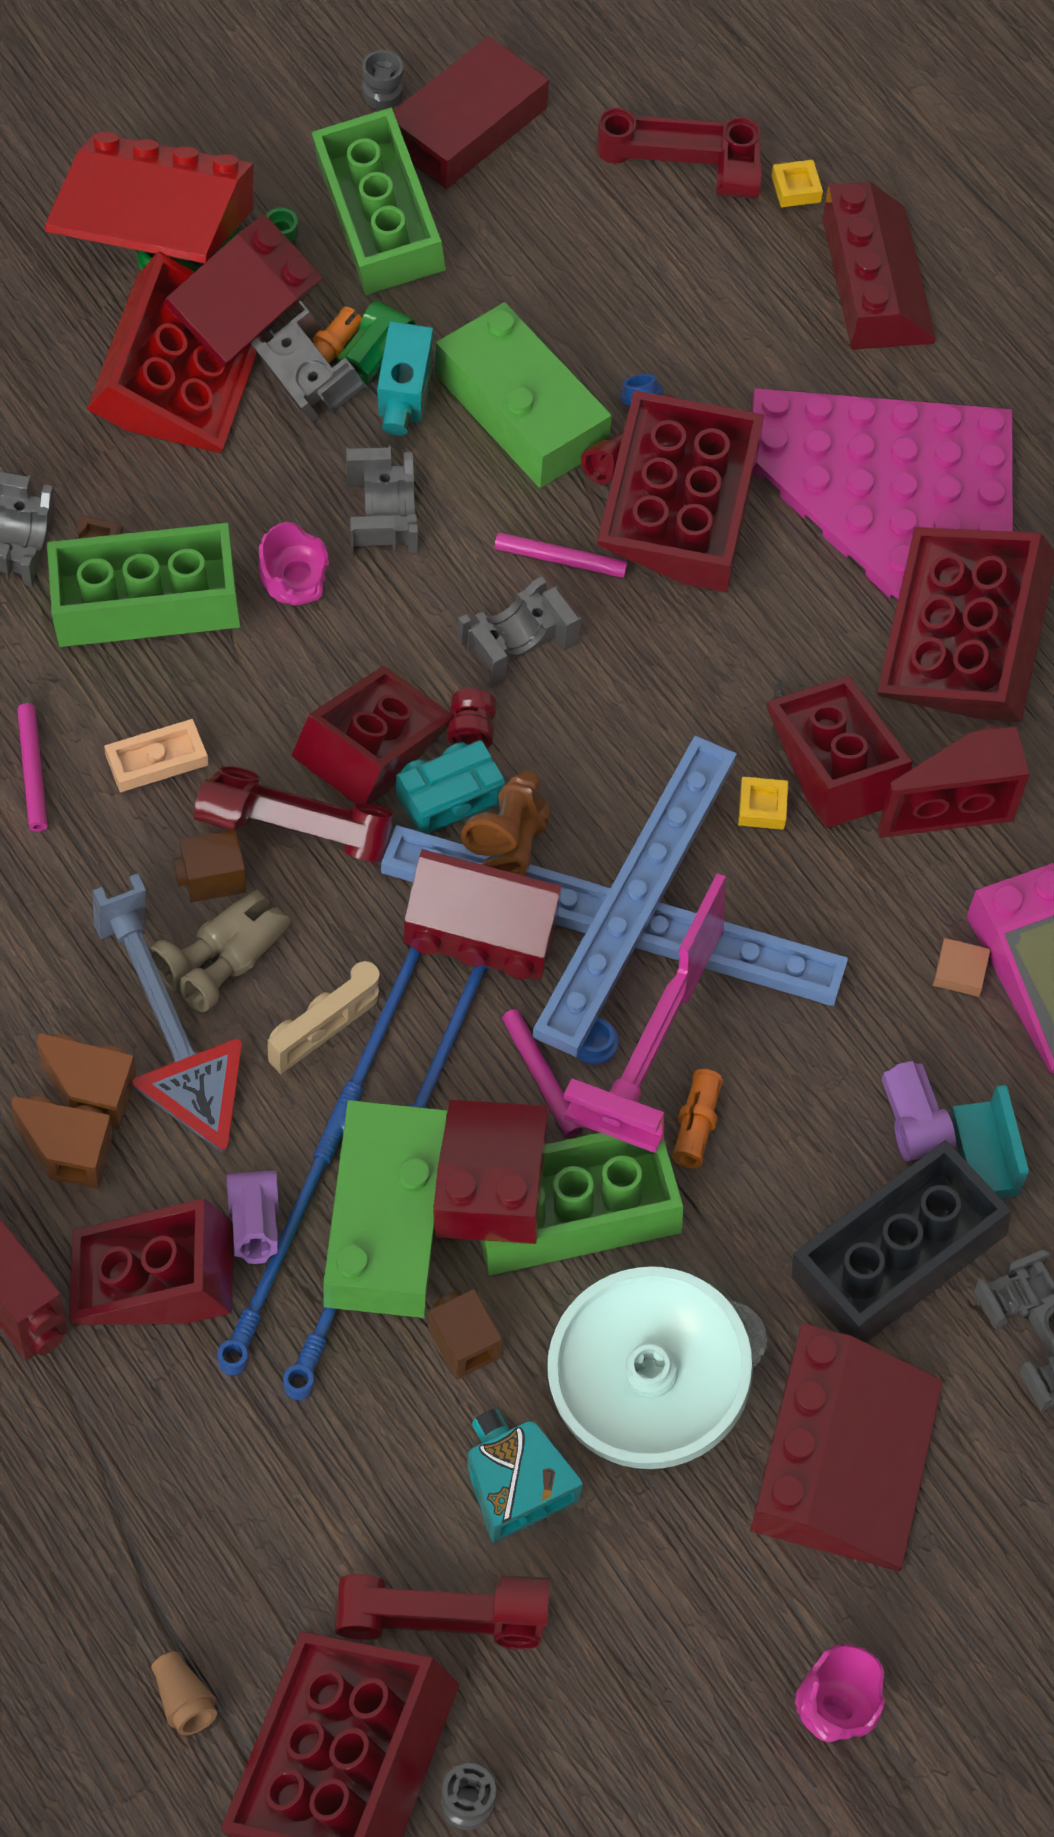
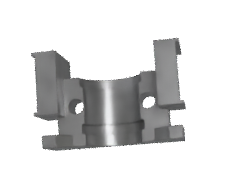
[251,301,368,422]
[346,446,418,557]
[0,472,55,586]
[457,576,582,688]

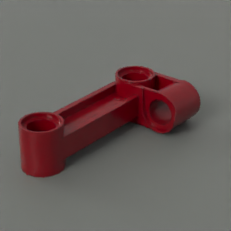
[596,107,762,199]
[194,766,394,862]
[335,1574,549,1649]

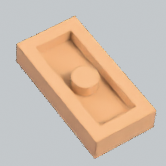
[104,719,208,792]

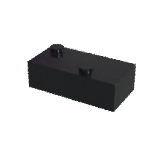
[791,1140,1012,1343]

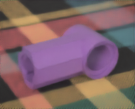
[882,1061,956,1162]
[226,1170,279,1264]

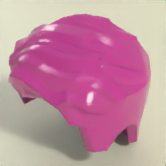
[258,521,329,605]
[795,1644,886,1743]

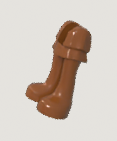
[461,771,550,876]

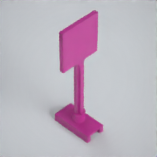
[564,873,726,1153]

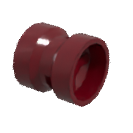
[447,688,497,749]

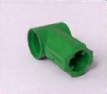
[337,300,416,383]

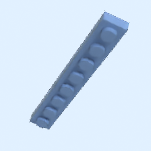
[532,736,737,1057]

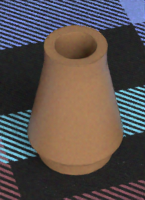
[151,1651,217,1736]

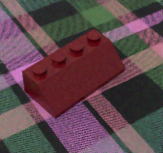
[822,182,936,350]

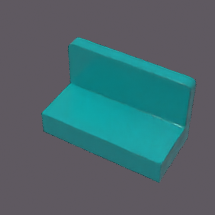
[950,1085,1029,1198]

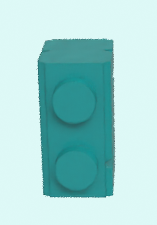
[396,740,505,834]

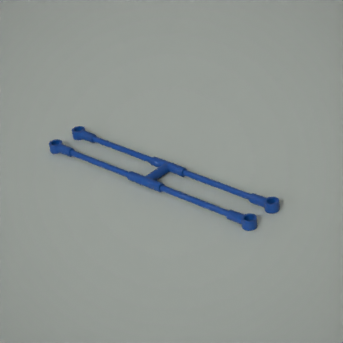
[217,946,490,1400]

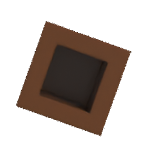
[173,830,246,903]
[428,1289,503,1380]

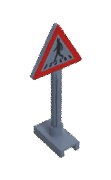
[93,873,242,1153]

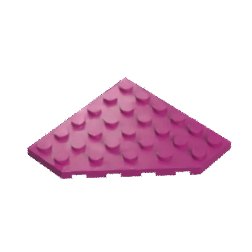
[752,388,1013,599]

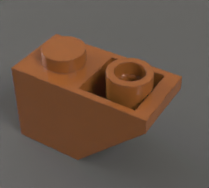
[36,1033,136,1128]
[11,1096,113,1189]

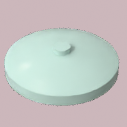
[548,1267,753,1469]

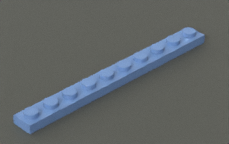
[381,825,848,1007]

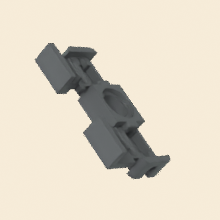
[974,1250,1054,1412]

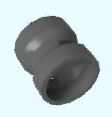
[362,50,403,110]
[441,1763,496,1830]

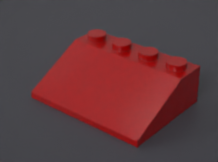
[45,132,253,263]
[87,252,263,453]

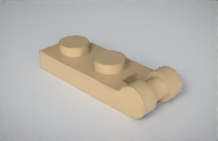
[268,961,379,1075]

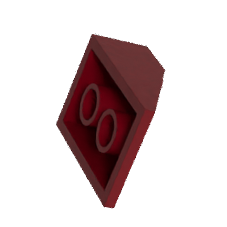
[164,214,323,367]
[291,665,454,804]
[767,675,913,828]
[877,726,1030,838]
[433,1100,549,1244]
[69,1198,233,1325]

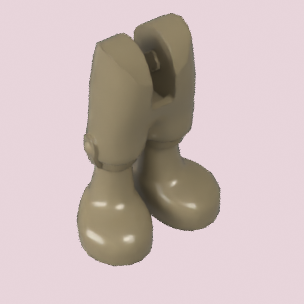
[149,890,292,1012]

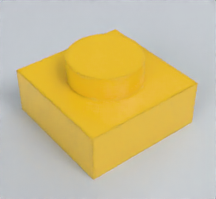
[771,160,823,208]
[738,777,788,830]

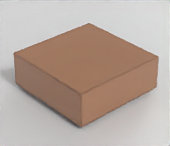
[933,938,990,997]

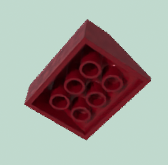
[597,390,764,593]
[877,527,1054,722]
[750,1323,943,1572]
[220,1631,460,1837]

